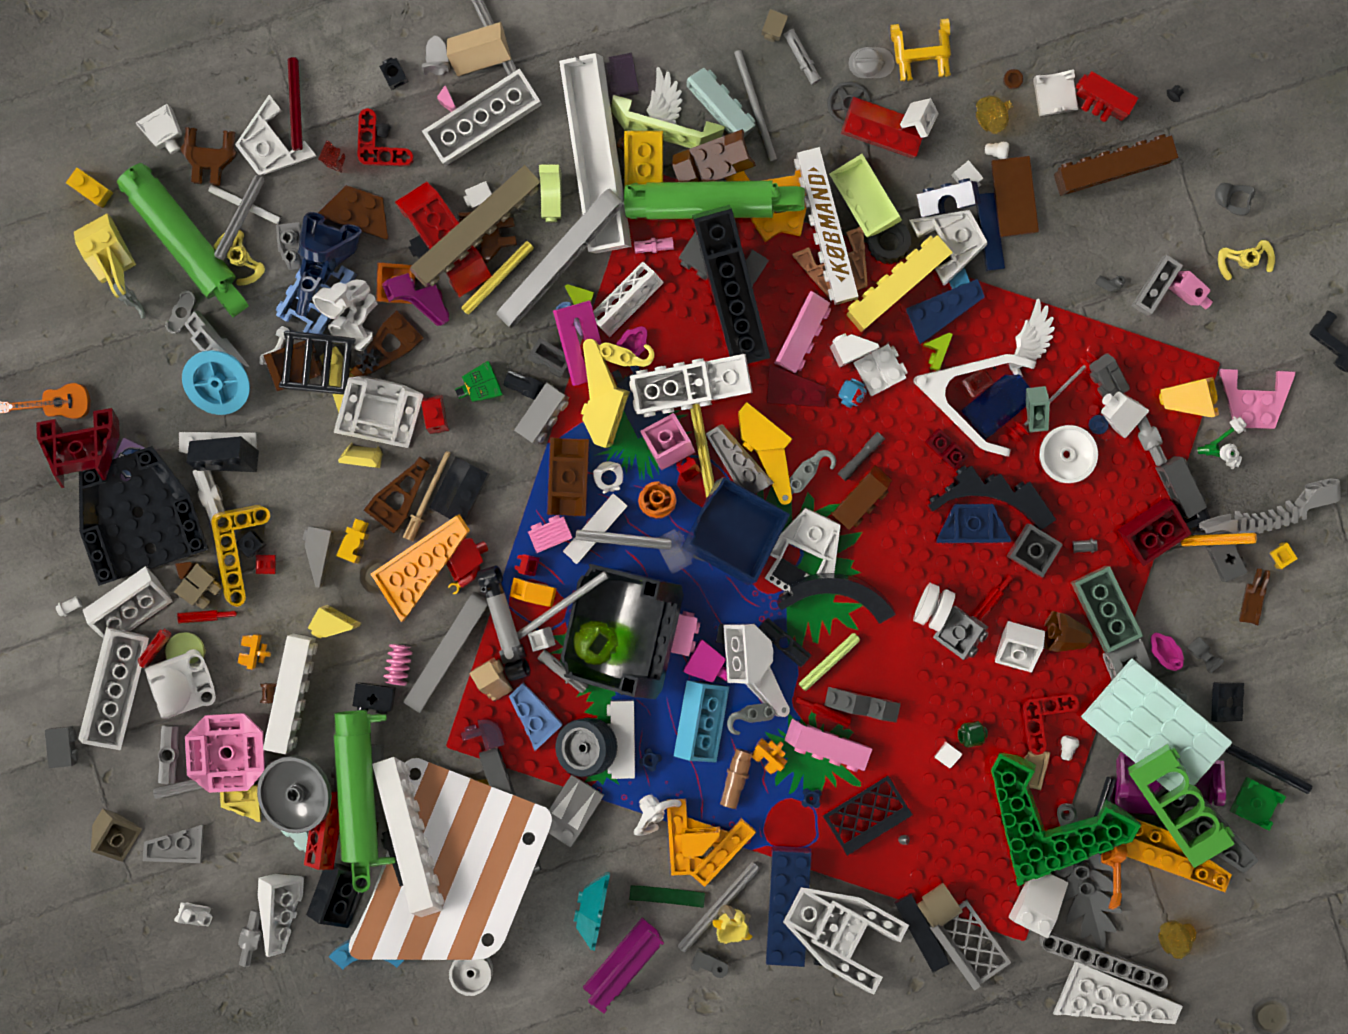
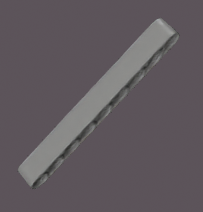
[496,189,624,328]

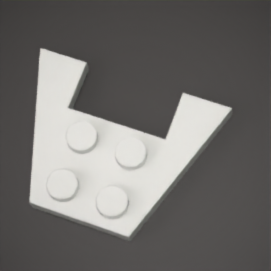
[235,95,317,176]
[909,210,987,286]
[770,508,840,574]

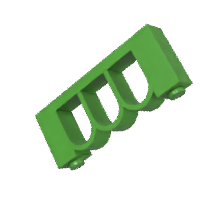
[1128,744,1235,868]

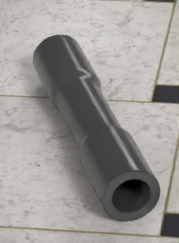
[838,432,885,481]

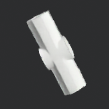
[192,470,226,524]

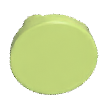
[165,632,206,664]

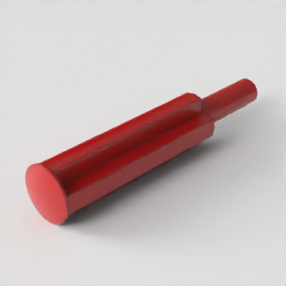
[973,574,1014,622]
[177,610,237,624]
[796,697,852,728]

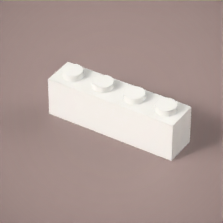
[607,699,635,779]

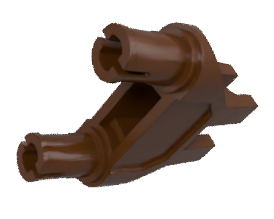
[180,127,237,186]
[459,211,517,263]

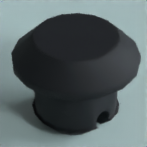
[1166,85,1184,102]
[375,122,392,138]

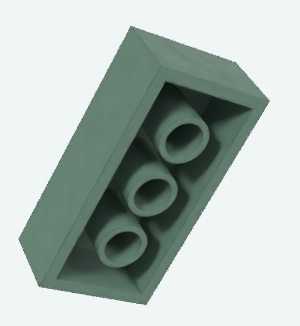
[1071,566,1143,653]

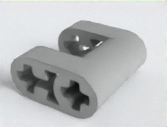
[1103,638,1152,680]

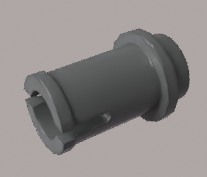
[1072,538,1098,554]

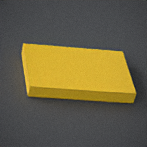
[624,131,663,185]

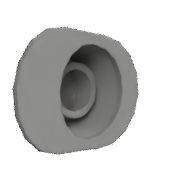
[848,47,895,78]

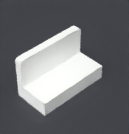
[900,98,939,138]

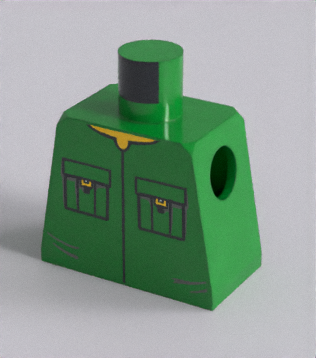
[455,361,504,402]

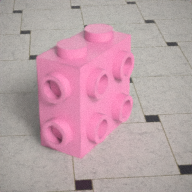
[671,611,700,656]

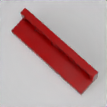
[304,792,339,870]

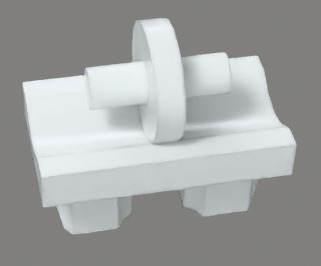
[174,902,213,927]

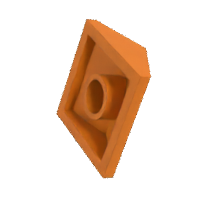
[376,263,415,304]

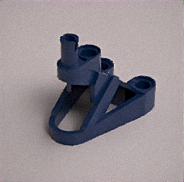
[295,212,362,316]

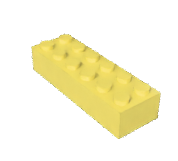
[846,235,953,332]

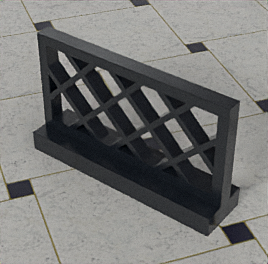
[823,776,913,856]

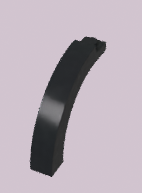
[777,573,896,624]

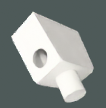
[1101,392,1149,438]

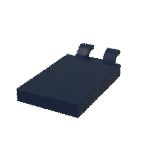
[612,365,669,439]

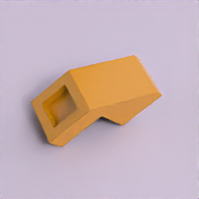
[510,578,557,607]

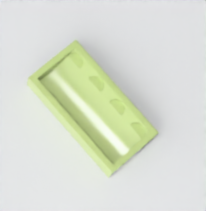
[830,154,902,238]

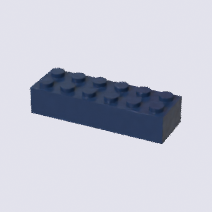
[766,846,811,967]

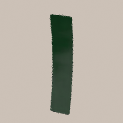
[629,885,705,908]

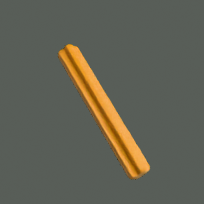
[1181,533,1257,546]

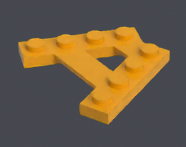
[724,170,807,242]
[667,799,756,887]

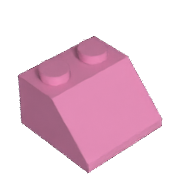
[640,413,695,470]

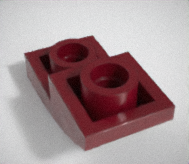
[926,428,968,470]

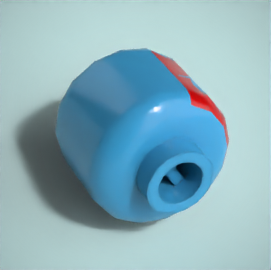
[838,378,867,408]

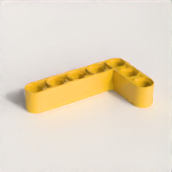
[211,505,270,607]

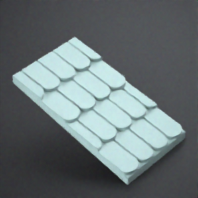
[1081,658,1232,800]

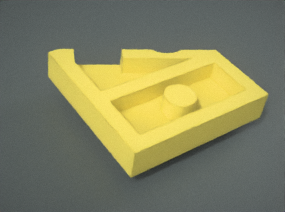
[220,784,262,822]

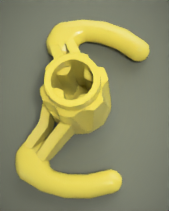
[214,230,265,286]
[1218,240,1275,280]

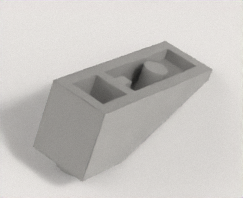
[303,526,334,588]

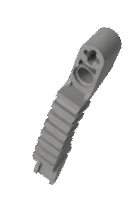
[1199,478,1341,534]

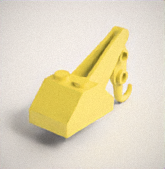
[581,339,654,448]

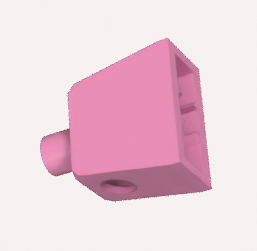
[1168,271,1213,309]

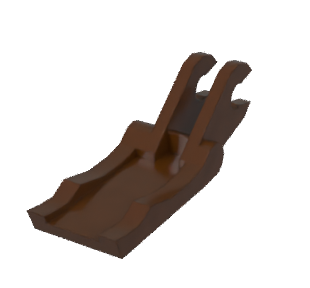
[1239,568,1270,626]

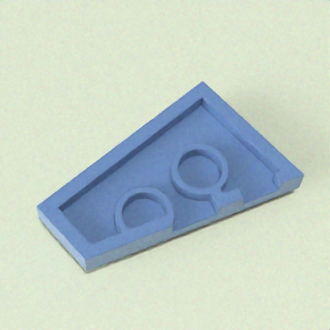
[509,682,563,750]

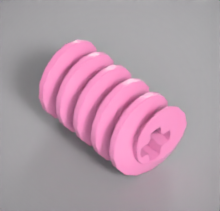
[383,644,412,686]

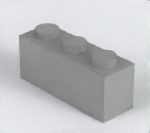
[1131,255,1183,316]
[514,382,570,445]

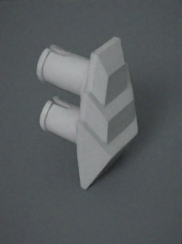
[276,222,302,270]

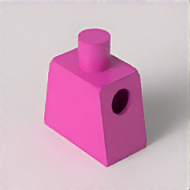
[683,639,727,683]

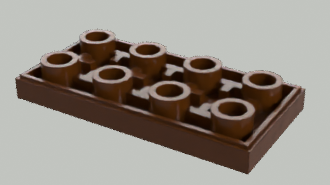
[991,156,1039,237]

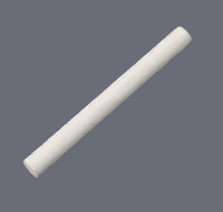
[208,185,281,225]

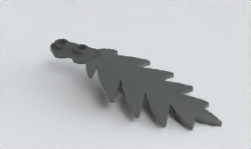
[1053,803,1122,951]

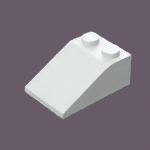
[1009,874,1068,938]

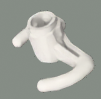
[634,794,682,836]

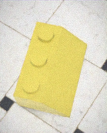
[308,605,361,638]

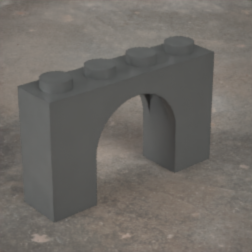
[679,231,769,286]

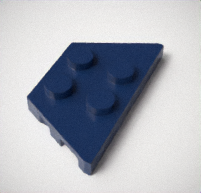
[936,504,1011,543]

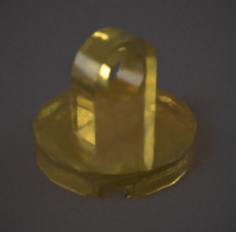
[975,95,1013,134]
[1158,920,1197,959]

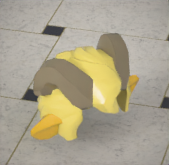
[712,905,753,944]

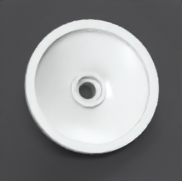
[1039,425,1098,483]

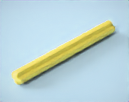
[461,241,534,314]
[690,404,714,497]

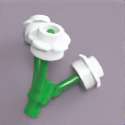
[1198,416,1247,469]

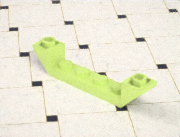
[611,95,725,148]

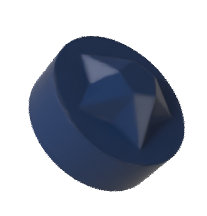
[1088,415,1109,434]

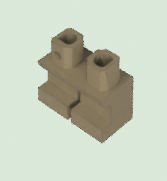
[174,563,223,609]

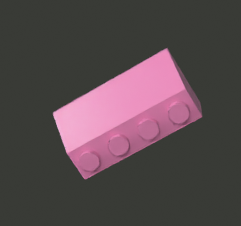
[775,291,831,373]

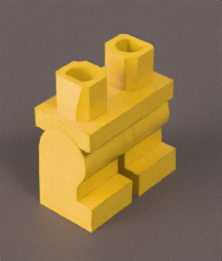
[336,519,369,564]

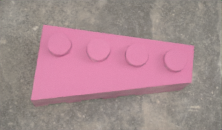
[785,719,872,772]

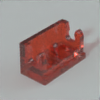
[318,140,346,173]

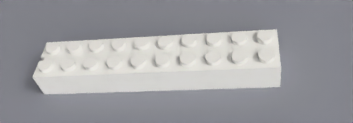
[559,53,632,254]

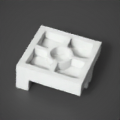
[1033,70,1078,117]

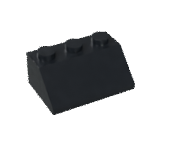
[429,456,490,522]
[306,863,366,928]

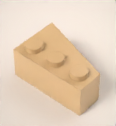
[469,658,513,702]

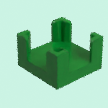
[1229,777,1286,831]

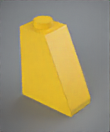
[1159,377,1219,417]

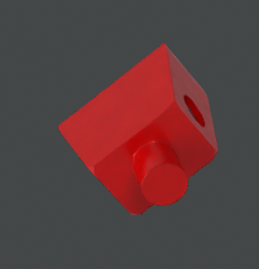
[421,395,449,434]

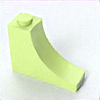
[539,165,562,223]

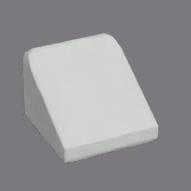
[528,627,555,652]
[934,742,962,768]

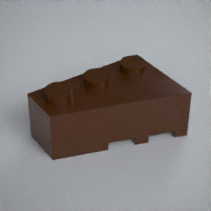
[832,465,892,530]

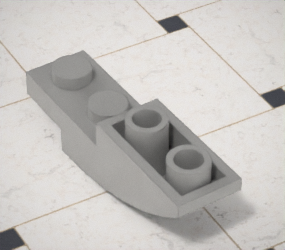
[184,311,249,371]

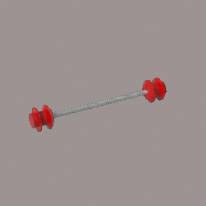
[1009,351,1100,442]

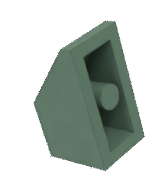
[1026,386,1050,432]

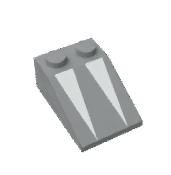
[548,775,604,847]

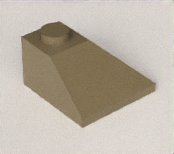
[91,808,142,862]

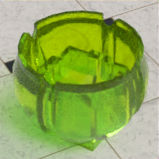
[574,621,618,665]

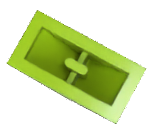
[565,284,594,304]

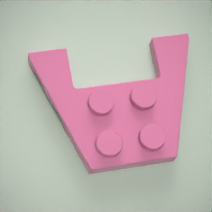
[1219,369,1295,429]

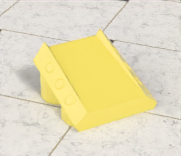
[338,443,383,468]

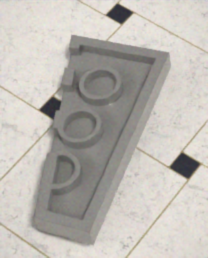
[706,424,774,494]

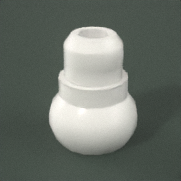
[985,141,1009,159]
[1061,736,1079,761]

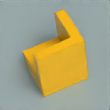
[1270,542,1298,569]

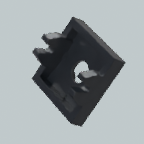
[1211,682,1244,722]

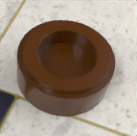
[1003,69,1023,89]

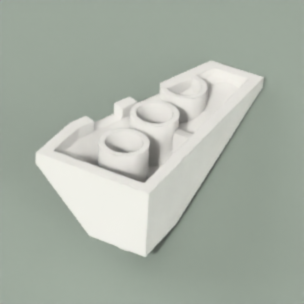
[258,874,304,957]

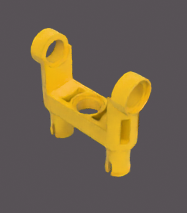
[890,18,951,82]

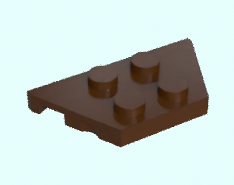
[318,185,389,240]

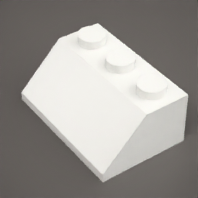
[830,333,879,368]

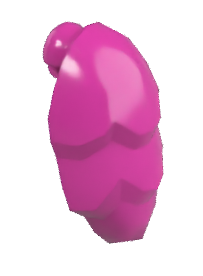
[616,326,647,357]
[1150,633,1184,671]

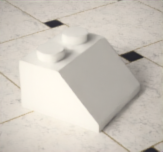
[995,621,1045,673]

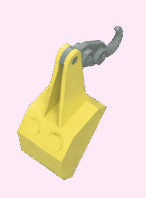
[74,214,146,319]

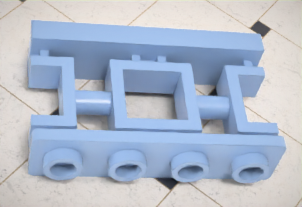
[276,265,357,334]

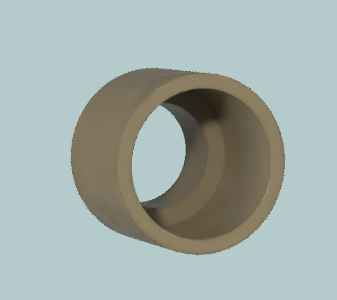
[917,883,963,928]

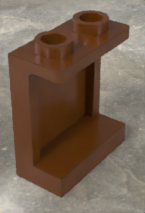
[263,340,323,391]

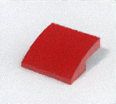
[137,628,171,668]

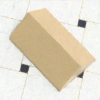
[447,22,512,77]

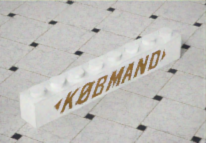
[794,147,858,305]

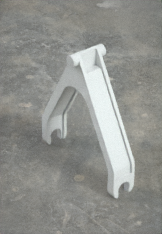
[914,354,1036,457]

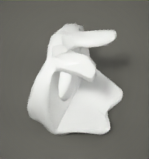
[593,461,623,493]

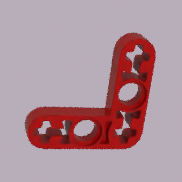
[357,108,414,167]
[1022,694,1079,755]

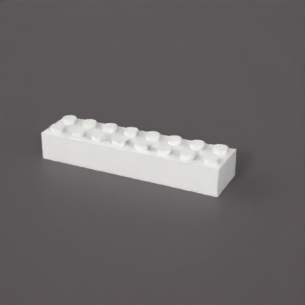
[372,757,444,917]

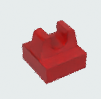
[676,456,702,482]
[515,554,540,576]
[256,555,276,574]

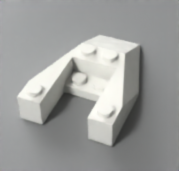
[783,887,909,995]

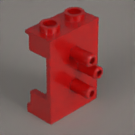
[1075,71,1138,122]

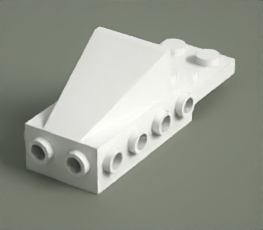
[630,354,753,417]

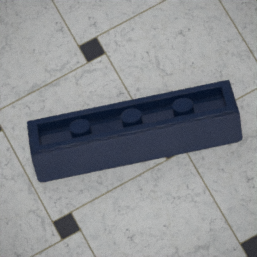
[976,193,1005,272]

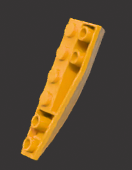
[1127,818,1232,892]

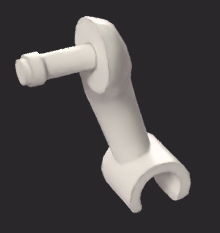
[259,326,290,365]

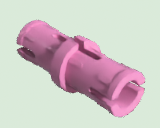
[634,237,674,254]

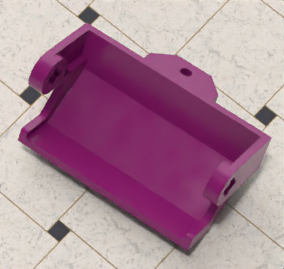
[1115,752,1226,815]

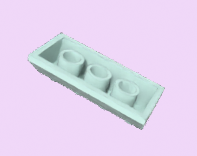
[687,68,755,137]

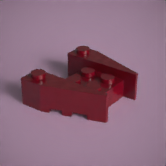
[36,408,120,488]

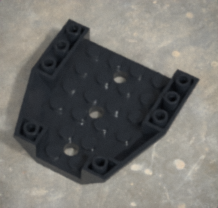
[79,446,209,586]

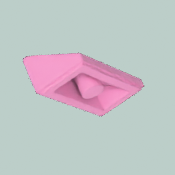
[437,86,457,112]

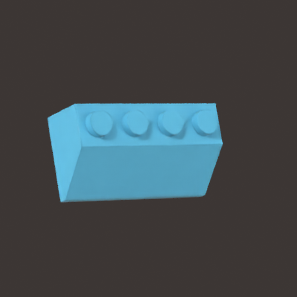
[674,680,729,762]

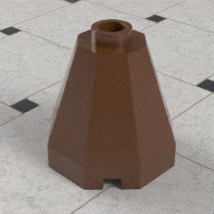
[1044,611,1092,652]

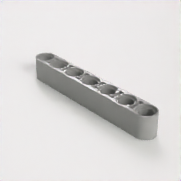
[404,591,488,713]
[1039,932,1168,991]

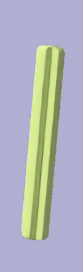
[799,633,860,691]

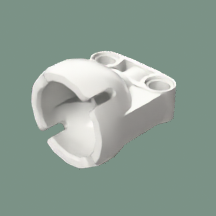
[145,649,216,718]

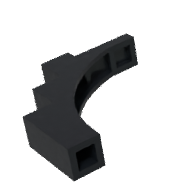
[927,465,1056,530]

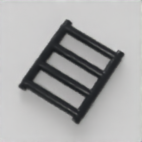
[279,331,356,395]

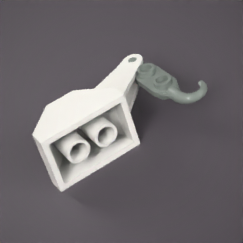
[724,624,790,735]

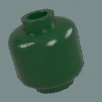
[958,721,988,748]

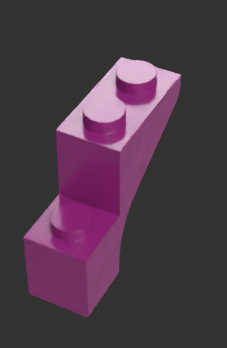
[382,273,449,326]

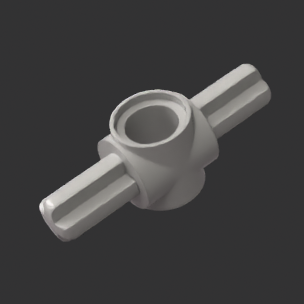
[1137,415,1167,466]
[238,910,262,967]

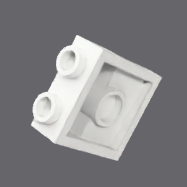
[853,344,907,396]

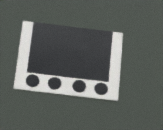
[765,558,809,592]

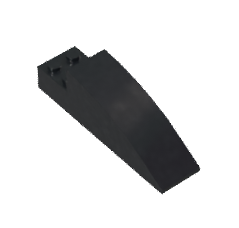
[692,205,770,364]

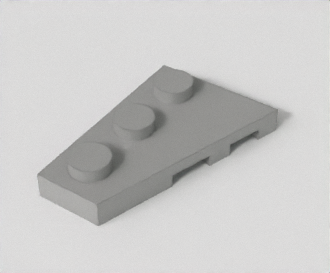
[143,825,204,863]

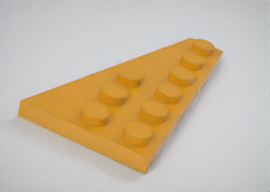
[371,514,470,622]

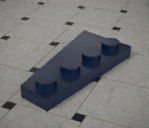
[906,279,985,344]

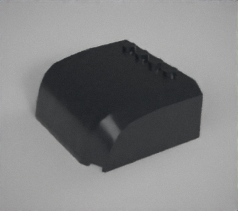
[561,564,684,699]

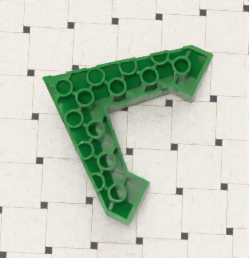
[991,753,1141,886]

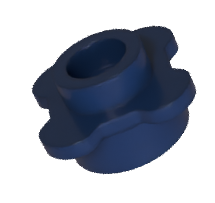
[639,749,662,771]
[801,788,822,808]

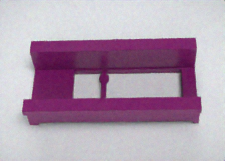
[583,917,664,1014]

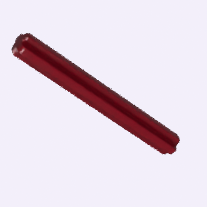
[287,57,303,151]

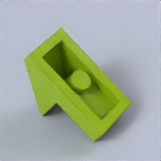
[923,333,953,371]

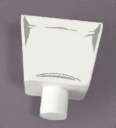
[136,104,182,154]

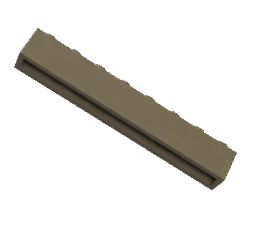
[410,165,540,287]

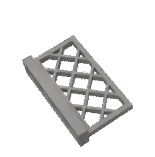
[928,899,1011,991]

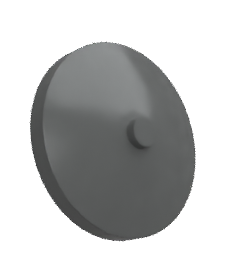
[257,756,332,833]

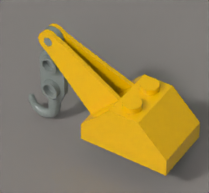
[738,402,836,505]

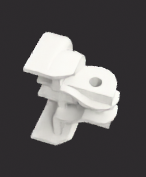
[312,279,378,352]

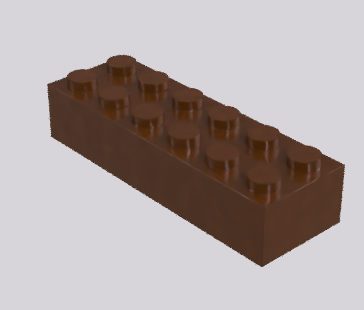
[1054,134,1179,196]

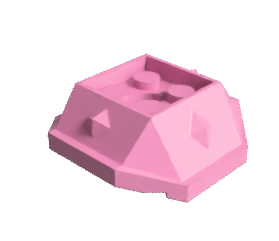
[185,713,266,793]

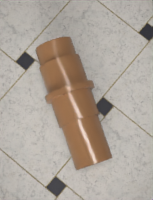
[720,748,753,809]

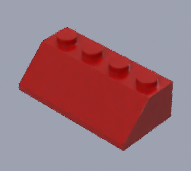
[840,97,923,159]

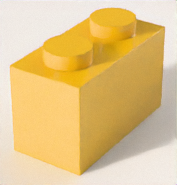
[66,167,113,208]

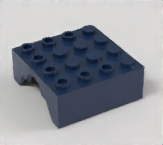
[682,477,790,585]

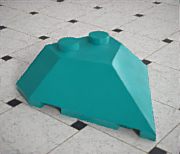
[573,872,610,951]

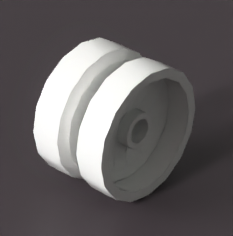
[913,582,955,632]
[449,957,493,996]

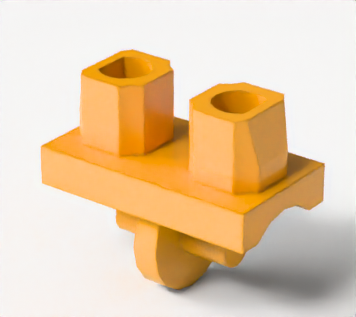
[238,634,271,670]
[752,738,787,774]

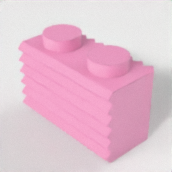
[528,515,573,553]

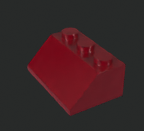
[1118,498,1192,566]

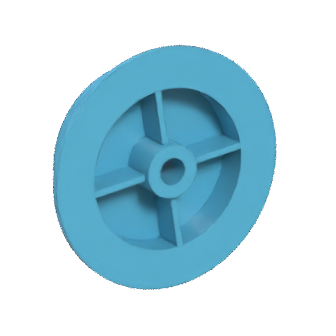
[182,350,250,415]

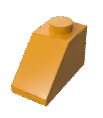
[681,826,720,859]

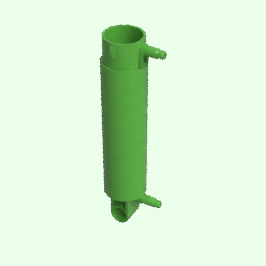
[117,163,249,318]
[624,180,805,219]
[334,710,395,893]

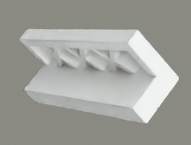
[593,262,664,337]
[563,494,627,564]

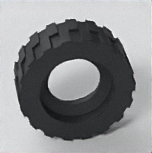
[867,222,912,264]

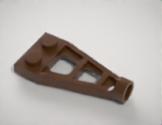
[350,310,424,377]
[364,456,432,533]

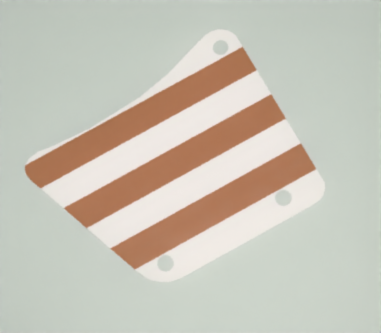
[349,758,552,960]

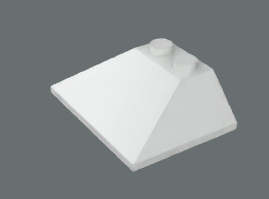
[334,376,423,448]

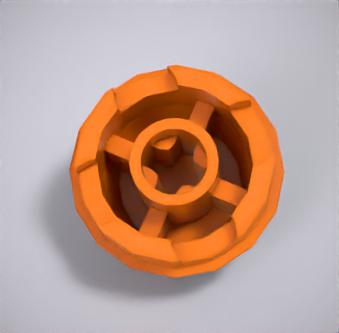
[638,481,677,519]

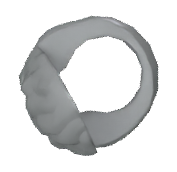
[422,35,450,76]

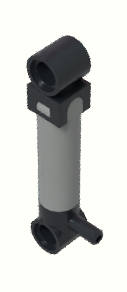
[477,565,530,681]

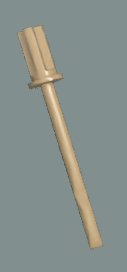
[403,451,450,542]

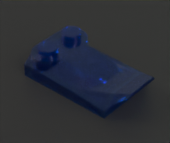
[960,374,1030,440]

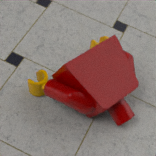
[446,537,488,594]

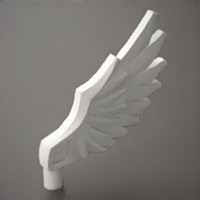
[646,67,682,147]
[1008,299,1055,380]

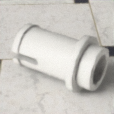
[56,596,82,617]

